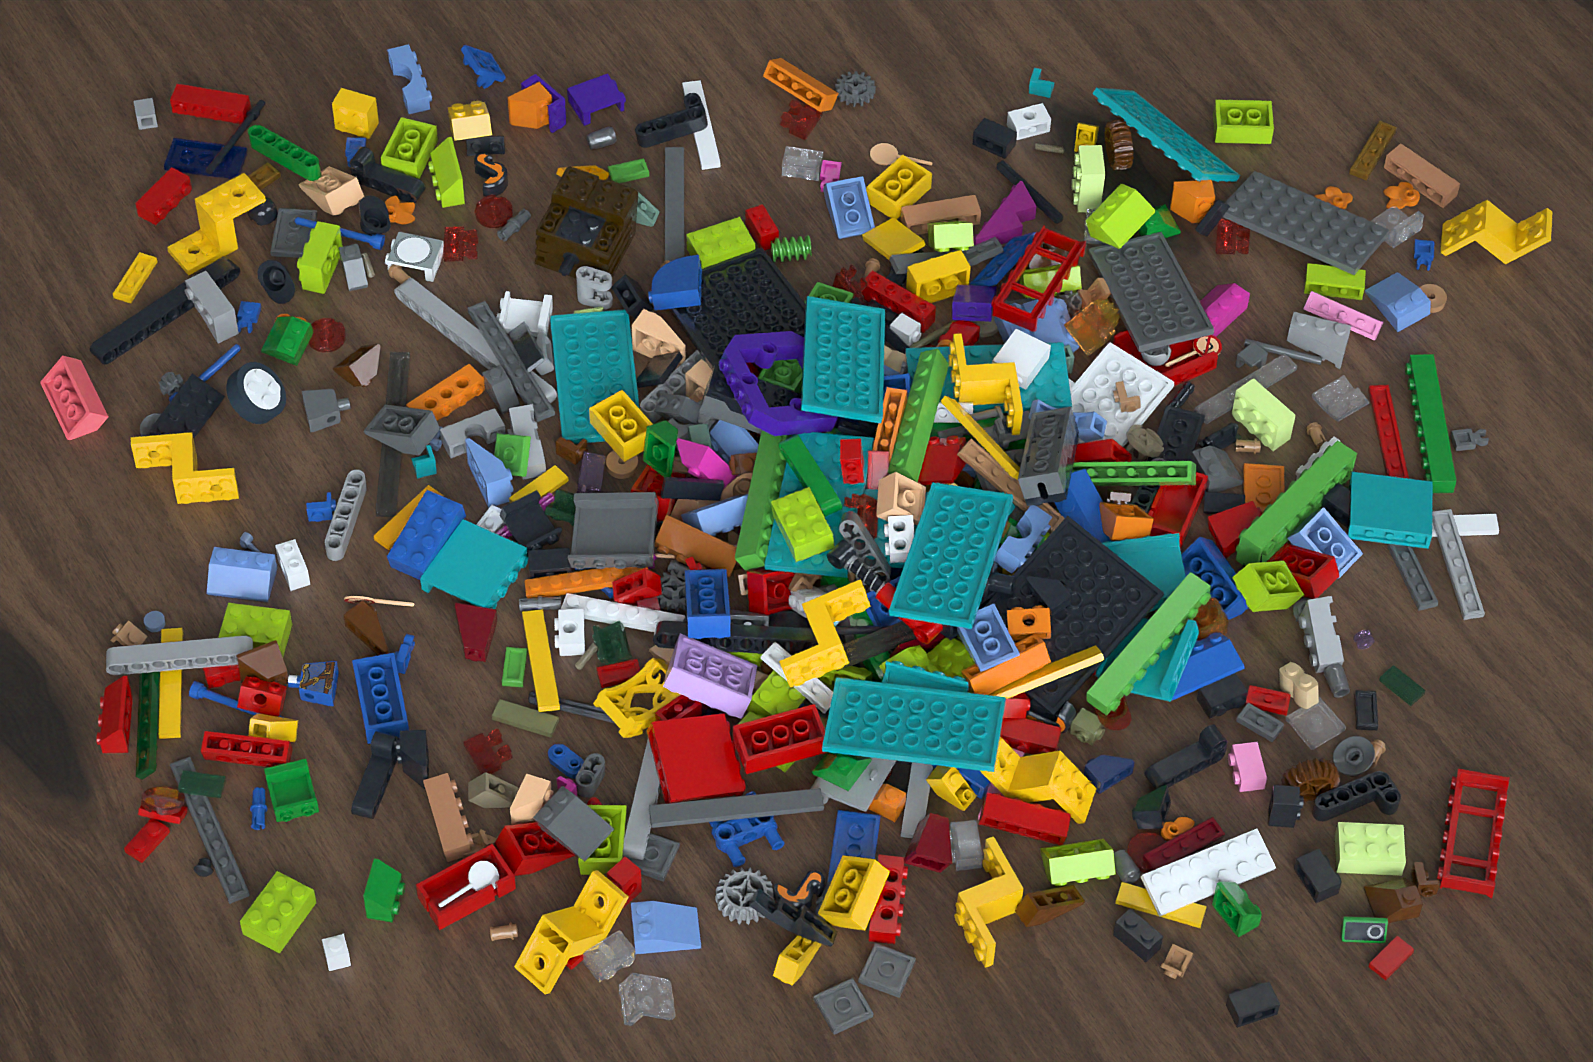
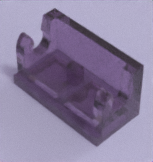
[576,452,606,493]

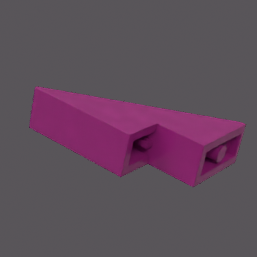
[973,181,1036,246]

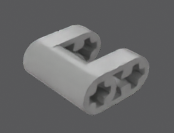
[576,266,613,310]

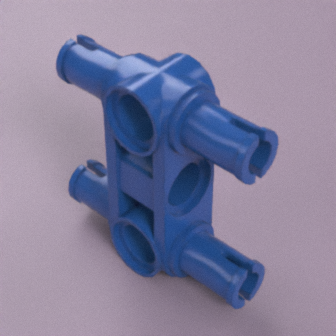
[709,791,785,867]

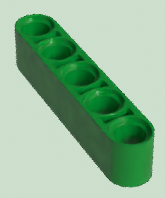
[248,125,322,181]
[778,434,842,517]

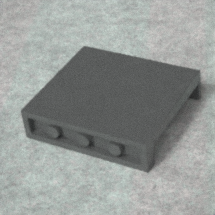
[568,492,659,569]

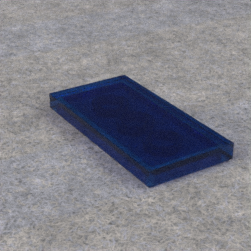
[164,138,248,179]

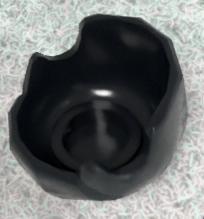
[247,197,278,226]

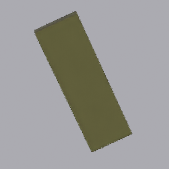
[492,699,559,738]

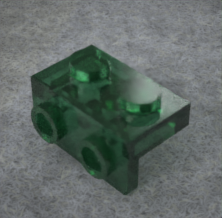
[545,489,576,526]
[592,621,632,665]

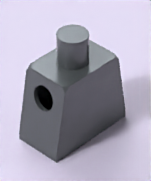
[302,389,351,433]

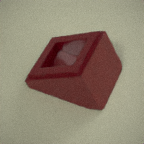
[637,597,661,611]

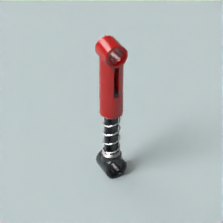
[827,540,943,644]

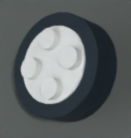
[226,362,286,424]

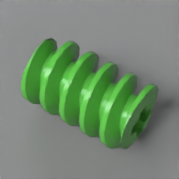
[771,235,812,262]

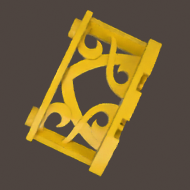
[593,658,681,738]

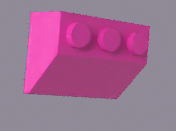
[1199,283,1250,337]
[676,438,738,489]

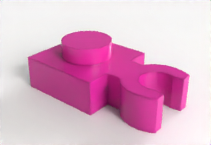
[820,160,842,192]

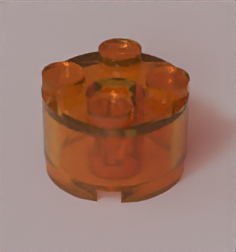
[1185,597,1228,641]

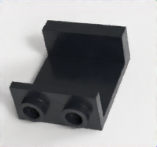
[499,490,562,554]

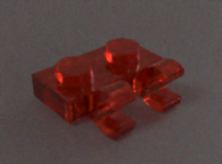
[780,100,823,140]
[1216,220,1250,255]
[443,226,479,262]
[832,265,868,302]
[844,494,878,539]
[463,729,513,775]

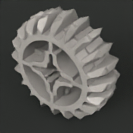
[715,867,774,925]

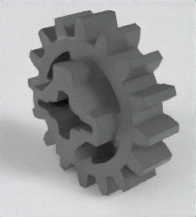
[835,71,876,107]
[657,570,686,613]

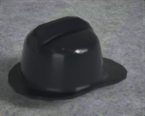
[359,195,391,236]
[257,260,295,304]

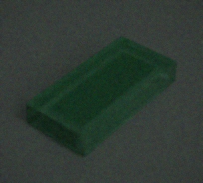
[1379,665,1426,706]
[178,770,226,798]

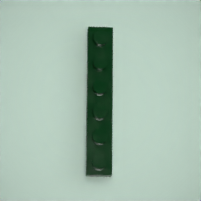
[136,672,160,780]

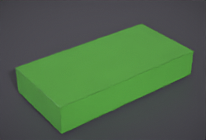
[608,158,649,183]
[502,647,528,687]

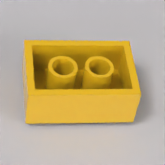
[866,155,932,220]
[906,250,971,303]
[589,390,653,462]
[818,855,890,931]

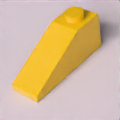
[773,935,821,985]

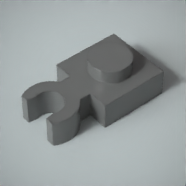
[1450,428,1489,451]

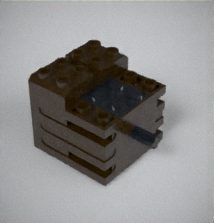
[535,166,638,283]

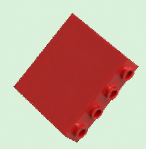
[1113,330,1218,387]
[647,713,746,804]

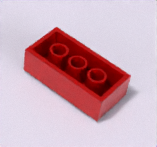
[733,704,827,774]

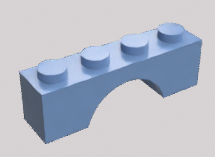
[387,45,432,115]
[994,505,1052,574]

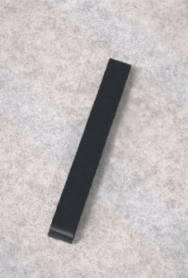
[90,256,240,365]
[653,621,841,655]

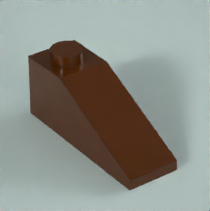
[344,600,389,656]
[1015,885,1085,927]

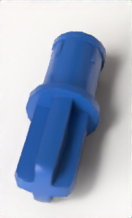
[250,787,267,830]

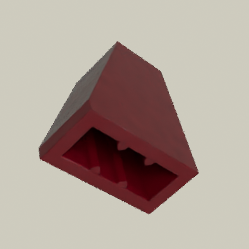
[455,603,497,662]
[904,813,952,873]

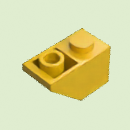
[1074,123,1099,152]
[248,713,298,742]
[926,765,977,811]

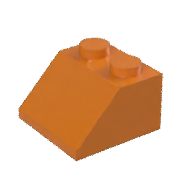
[508,82,552,129]
[1170,180,1215,223]
[1099,502,1154,542]

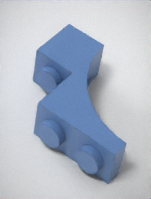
[1028,399,1107,443]

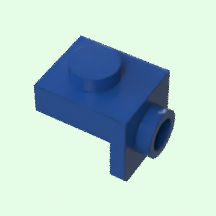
[306,492,336,522]

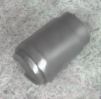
[586,127,617,150]
[1324,664,1350,698]
[1114,850,1140,884]

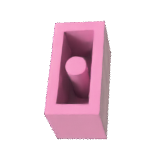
[1228,742,1267,792]

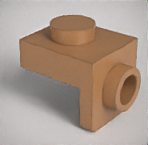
[1077,278,1111,308]
[1113,381,1141,413]
[110,620,148,646]
[1160,944,1193,979]

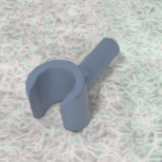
[429,426,443,451]
[240,532,262,553]

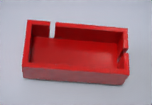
[1148,472,1208,550]
[416,844,516,930]

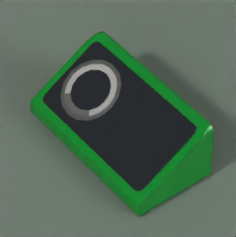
[1341,917,1388,943]

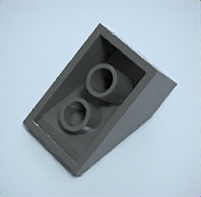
[364,404,440,455]
[533,786,614,862]

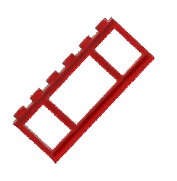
[991,225,1086,332]
[1437,769,1510,899]

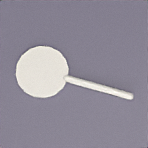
[439,861,499,907]

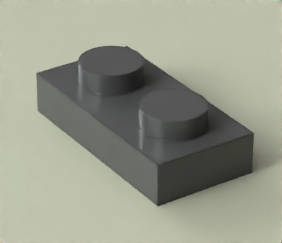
[962,237,1004,266]
[1236,703,1284,743]

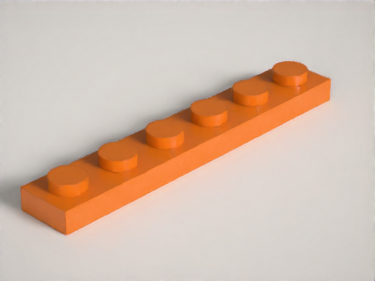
[525,567,649,598]

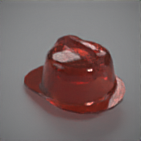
[1094,696,1131,730]

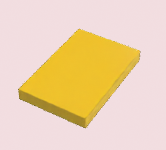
[862,217,925,260]

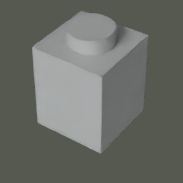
[134,98,158,130]

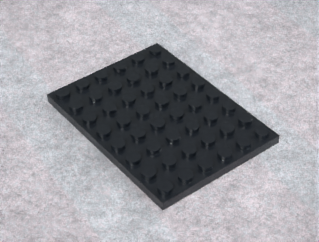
[669,247,806,371]
[958,516,1164,717]

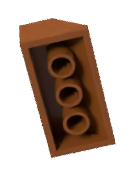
[655,515,738,581]

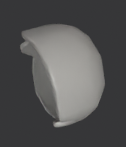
[1141,345,1171,366]

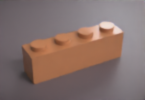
[1384,144,1460,208]
[900,195,981,235]
[423,773,474,862]

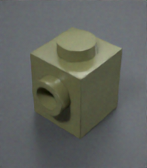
[1070,708,1105,746]

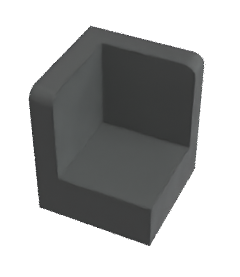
[1235,342,1268,369]

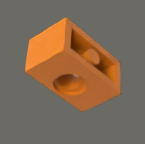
[1007,606,1051,641]

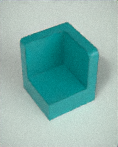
[1029,68,1054,98]
[411,445,437,479]

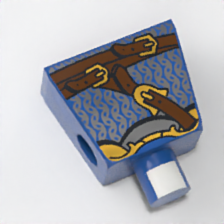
[288,661,339,706]

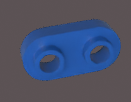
[548,744,584,779]

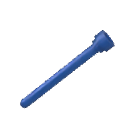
[295,217,385,250]
[169,344,241,402]
[189,681,284,718]

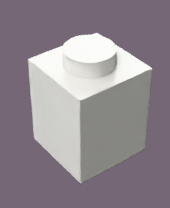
[890,313,921,346]
[322,934,351,971]

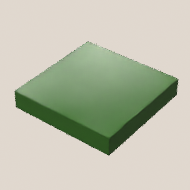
[494,433,531,477]

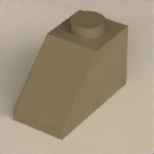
[468,772,518,808]

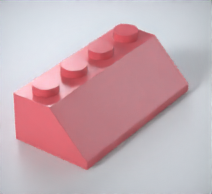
[40,355,108,440]

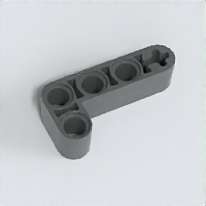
[839,511,891,594]

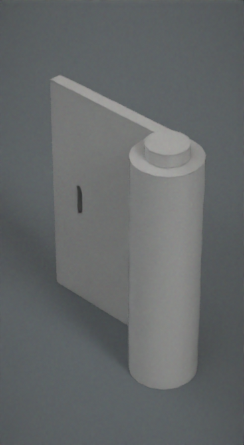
[810,757,896,812]

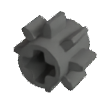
[1059,290,1082,315]
[158,372,184,396]

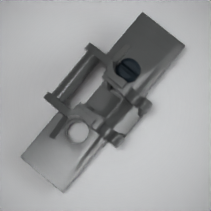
[937,406,1031,450]

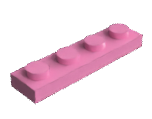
[1304,291,1383,340]

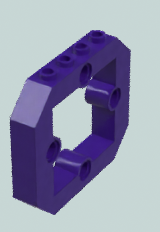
[719,331,840,436]

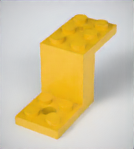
[167,173,266,276]
[1441,200,1553,264]
[948,334,1023,435]
[131,432,239,504]
[779,579,871,688]
[979,737,1097,824]
[954,836,1023,968]
[514,870,629,994]

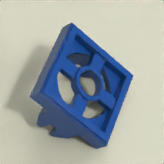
[461,45,506,89]

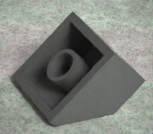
[1190,445,1244,493]

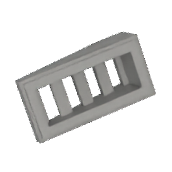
[535,331,555,375]

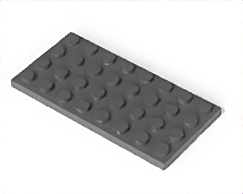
[1223,171,1390,275]
[1088,232,1214,352]

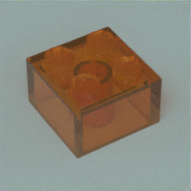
[1064,302,1116,356]

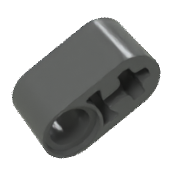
[576,753,605,798]

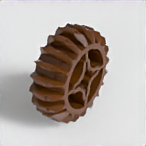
[1104,119,1134,171]
[1281,758,1340,802]

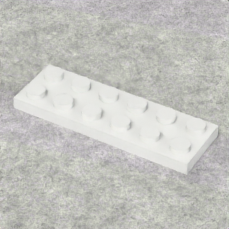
[1141,829,1276,917]

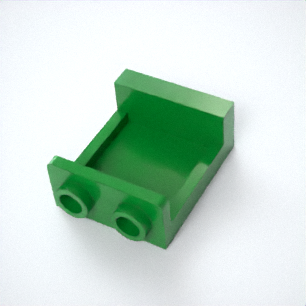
[264,759,319,822]

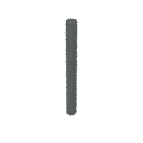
[1244,339,1323,365]

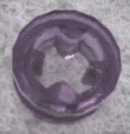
[1353,630,1375,649]

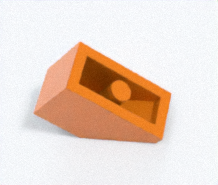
[868,784,906,822]

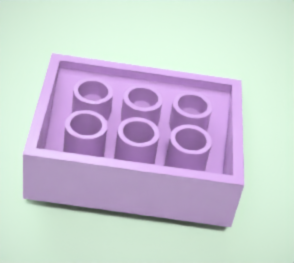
[663,634,757,719]

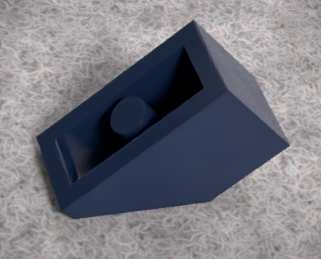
[1084,755,1135,794]

